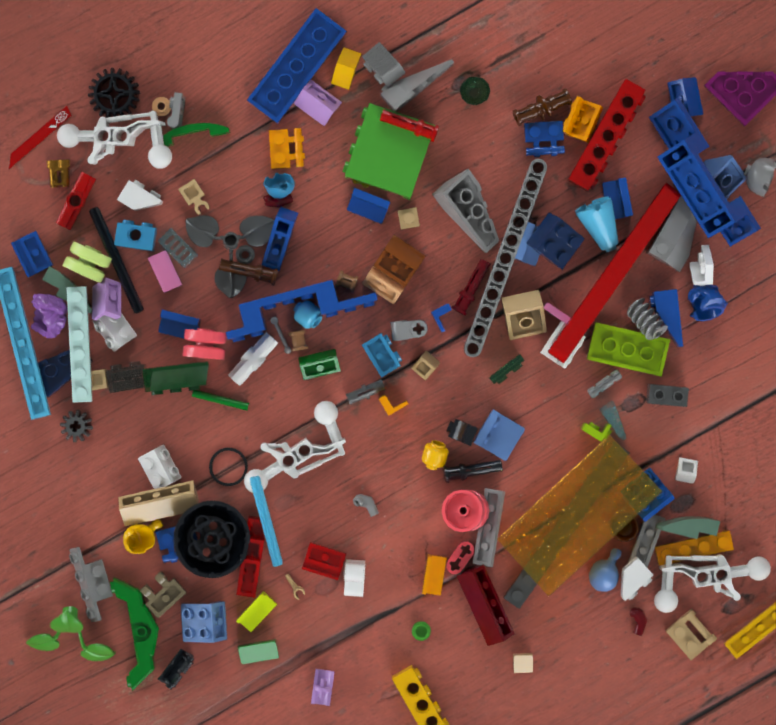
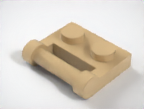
[665,609,717,660]

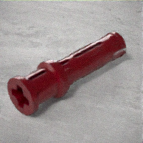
[451,258,491,316]

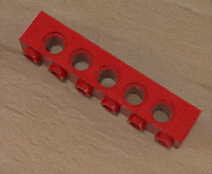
[567,79,646,192]

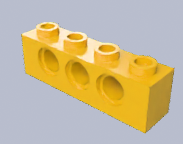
[392,665,450,725]

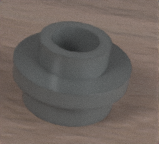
[236,245,255,264]

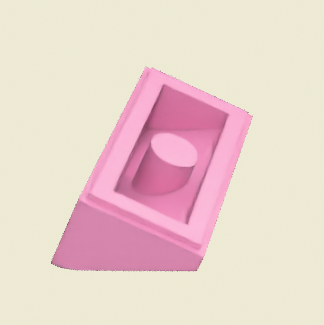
[148,250,182,293]

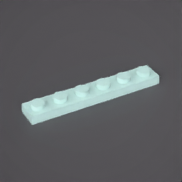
[66,286,93,403]

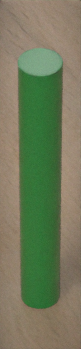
[192,390,249,411]

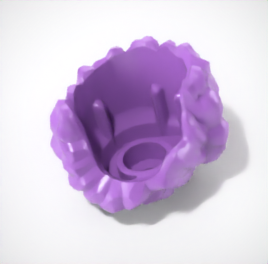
[31,293,68,338]

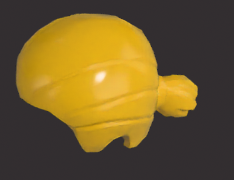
[123,519,163,554]

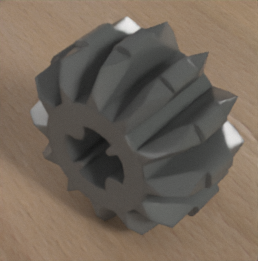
[60,410,93,442]

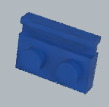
[11,231,54,278]

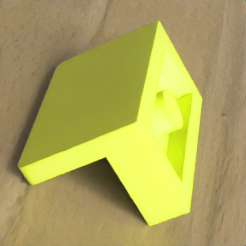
[236,591,277,632]

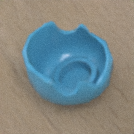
[263,173,295,199]

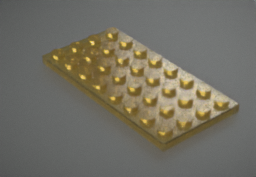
[497,435,663,596]

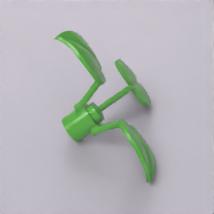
[26,606,116,661]

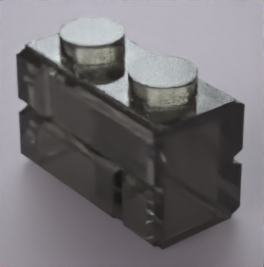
[106,361,147,393]

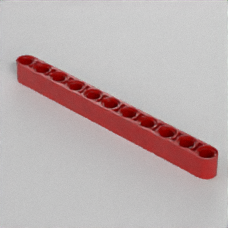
[548,182,681,363]

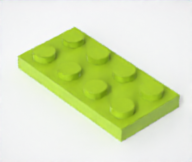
[586,322,670,377]

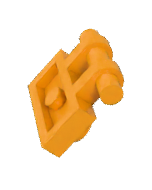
[269,128,305,169]

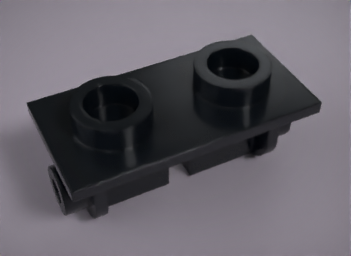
[158,649,194,689]

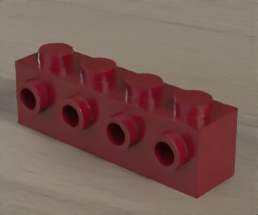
[457,564,515,646]

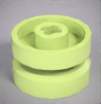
[62,241,112,283]

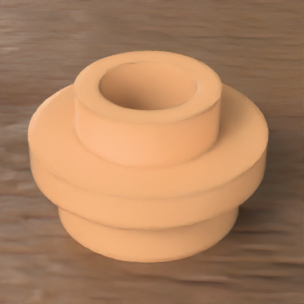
[152,97,171,116]

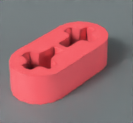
[446,541,474,574]

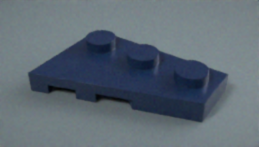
[38,350,93,398]

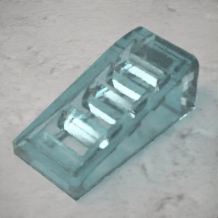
[158,228,198,268]
[599,400,626,440]

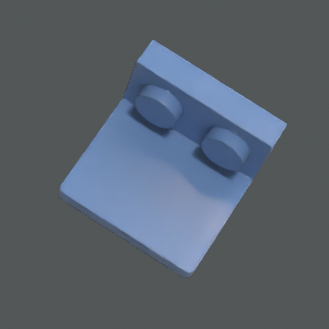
[473,409,525,461]
[181,601,227,643]

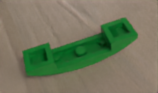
[163,123,230,147]

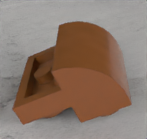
[373,235,426,287]

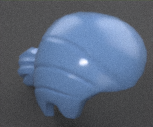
[589,548,622,592]

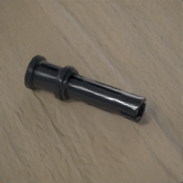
[443,460,503,483]

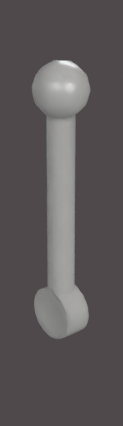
[270,317,291,354]

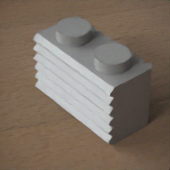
[362,42,406,87]

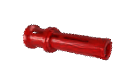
[380,109,439,142]

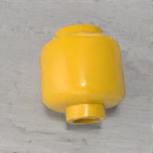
[421,440,449,470]

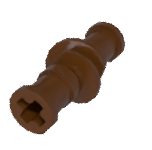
[512,89,572,126]

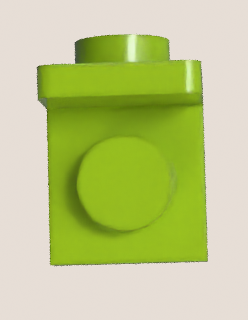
[581,422,612,442]

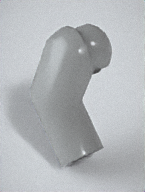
[353,494,379,517]

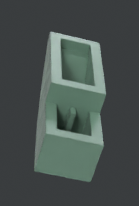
[42,266,92,314]
[655,516,720,539]

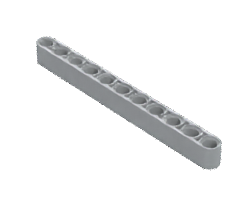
[464,159,547,357]

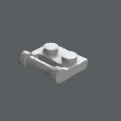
[167,92,186,129]

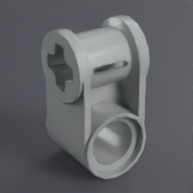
[390,320,428,341]

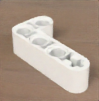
[344,559,365,597]

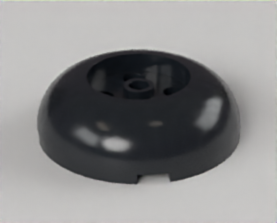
[173,501,250,578]

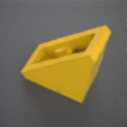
[331,47,362,90]

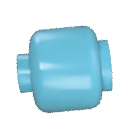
[293,300,322,329]

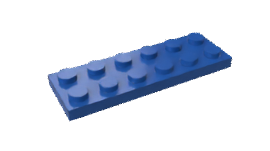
[247,8,347,124]

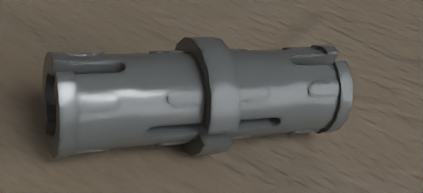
[346,379,386,405]

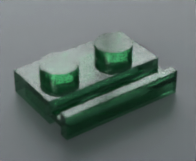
[488,354,525,384]

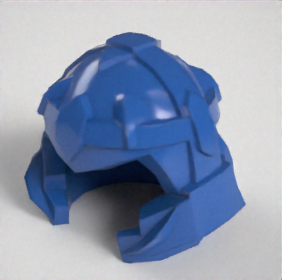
[688,284,728,321]

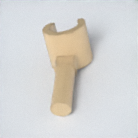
[285,573,305,599]

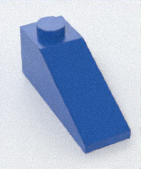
[261,207,299,271]
[649,289,683,347]

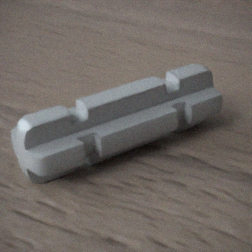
[587,370,622,398]

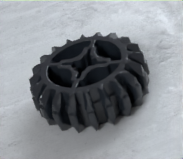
[88,68,140,118]

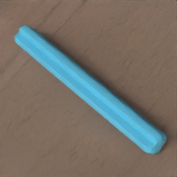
[250,476,283,567]

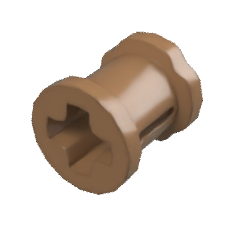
[335,270,359,292]
[289,330,308,352]

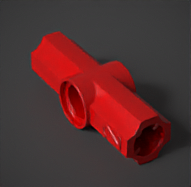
[56,172,97,231]

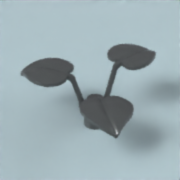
[186,215,274,298]

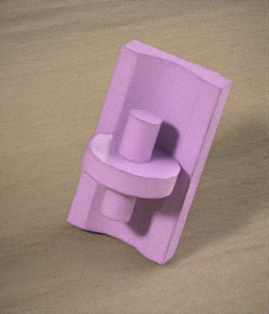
[311,669,335,706]

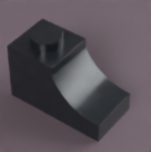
[446,418,478,446]

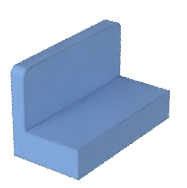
[515,222,540,266]

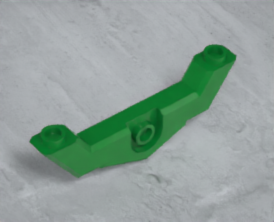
[110,577,159,691]

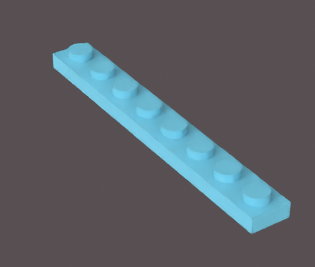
[0,267,51,420]

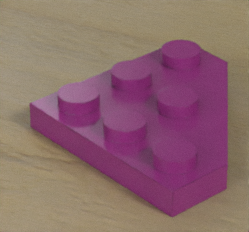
[704,71,776,126]

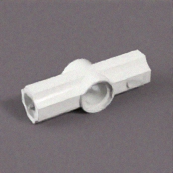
[228,332,278,386]

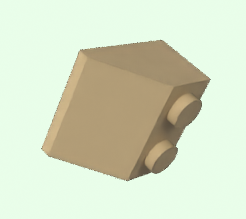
[501,290,547,340]

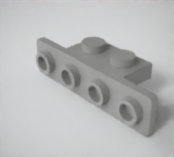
[69,547,113,622]

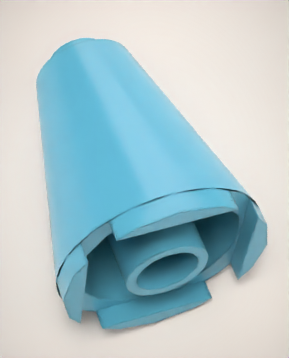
[575,196,619,252]

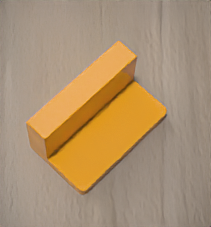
[379,394,408,416]
[422,554,447,596]

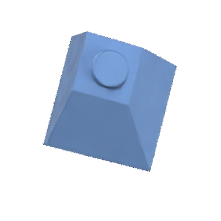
[704,155,747,199]

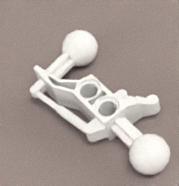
[57,111,172,169]
[244,401,346,493]
[654,554,771,613]

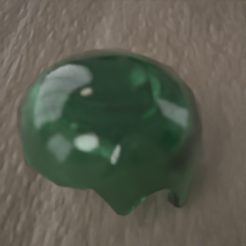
[460,76,490,105]

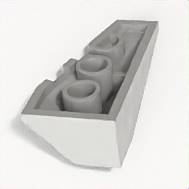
[380,59,454,112]
[432,169,499,253]
[647,196,697,272]

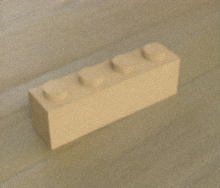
[118,480,199,526]

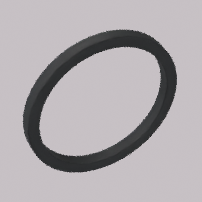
[209,448,248,486]

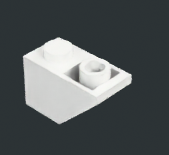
[117,180,164,211]
[621,557,653,601]

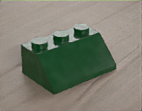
[142,361,209,395]

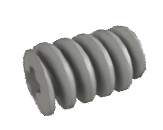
[627,298,668,340]

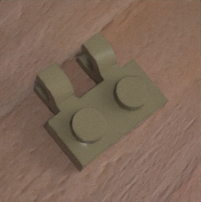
[140,571,187,618]

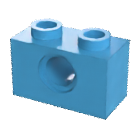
[114,219,157,252]

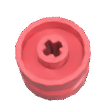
[182,328,227,360]
[442,489,489,532]

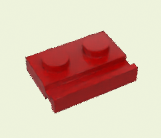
[302,542,347,580]

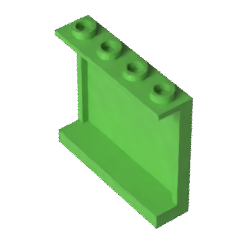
[342,103,435,200]

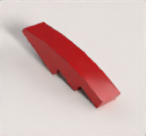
[236,516,265,598]

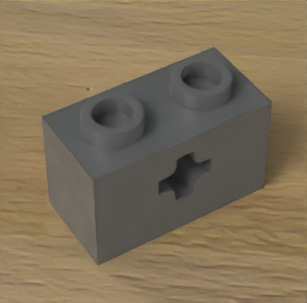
[646,384,689,407]

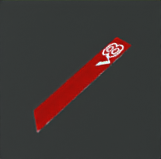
[9,106,72,169]

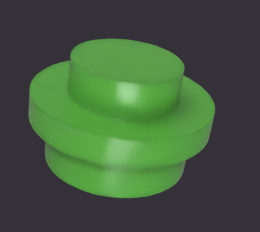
[412,621,431,641]

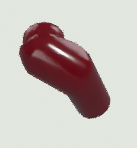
[263,194,293,207]
[630,607,647,636]

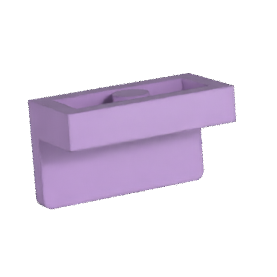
[294,80,342,126]
[92,277,121,321]

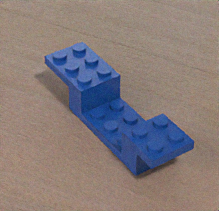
[649,98,761,247]
[226,280,378,342]

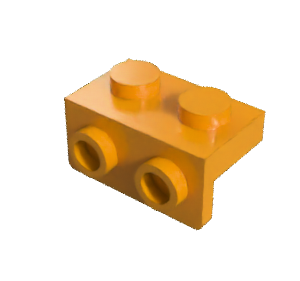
[563,96,603,143]

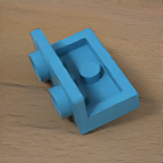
[362,333,402,378]

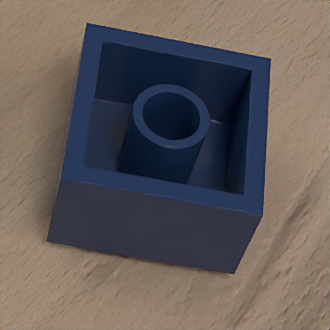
[527,212,585,270]

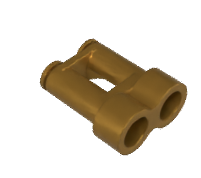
[47,159,70,188]

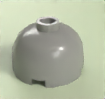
[744,157,776,197]

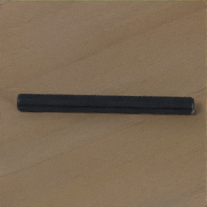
[89,207,144,314]

